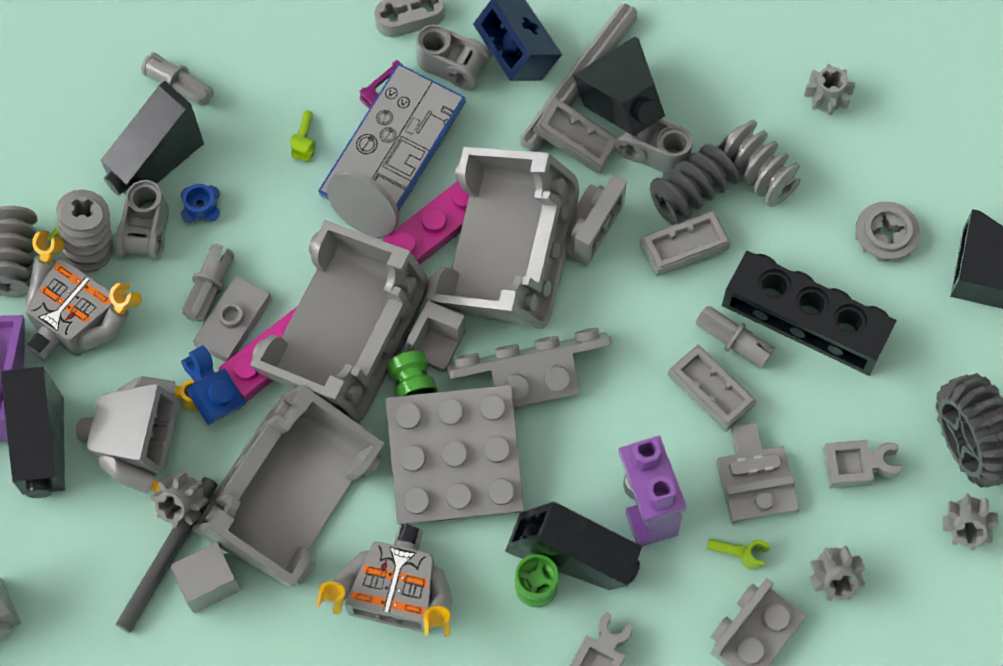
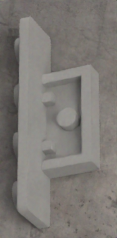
[447,328,612,408]

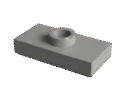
[533,96,617,174]
[640,210,731,277]
[193,276,272,362]
[668,344,757,432]

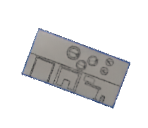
[318,63,466,212]

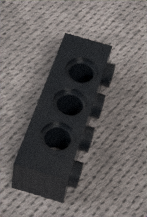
[722,250,897,376]

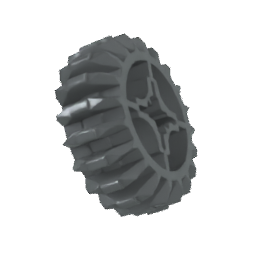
[935,373,1003,488]

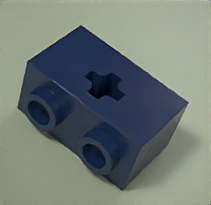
[473,0,563,81]

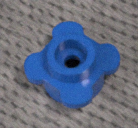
[181,184,220,223]

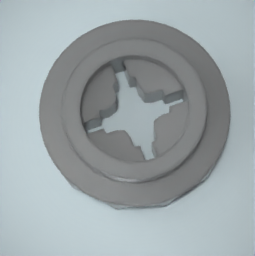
[855,202,920,263]

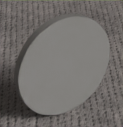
[327,171,399,237]

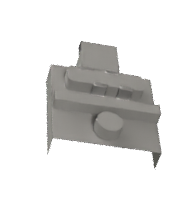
[717,423,800,525]

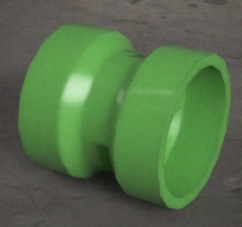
[386,350,437,397]
[515,554,558,608]

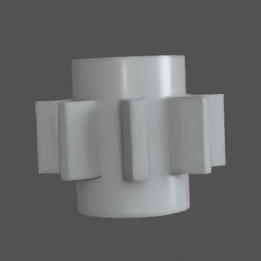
[804,64,855,115]
[151,471,209,528]
[943,493,998,550]
[810,546,866,601]

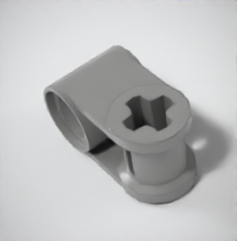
[417,24,492,90]
[614,119,693,173]
[116,180,169,260]

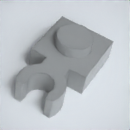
[823,440,903,489]
[570,612,632,666]

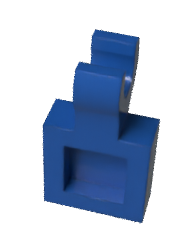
[181,345,246,425]

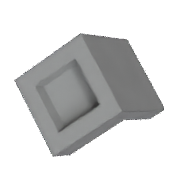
[406,300,466,372]
[171,542,241,613]

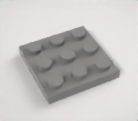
[385,385,524,525]

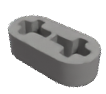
[375,0,445,37]

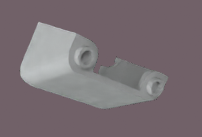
[426,147,579,329]
[250,220,428,421]
[193,385,384,587]

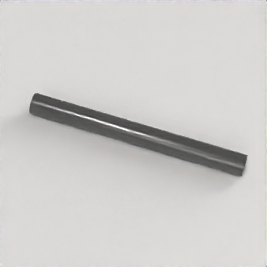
[115,477,218,633]

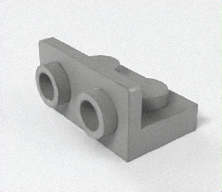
[565,175,627,266]
[711,578,806,666]

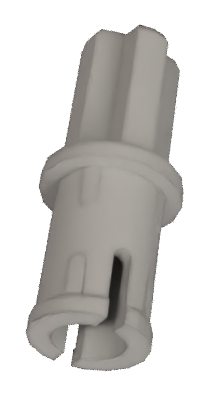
[141,52,214,106]
[182,244,235,322]
[696,306,775,369]

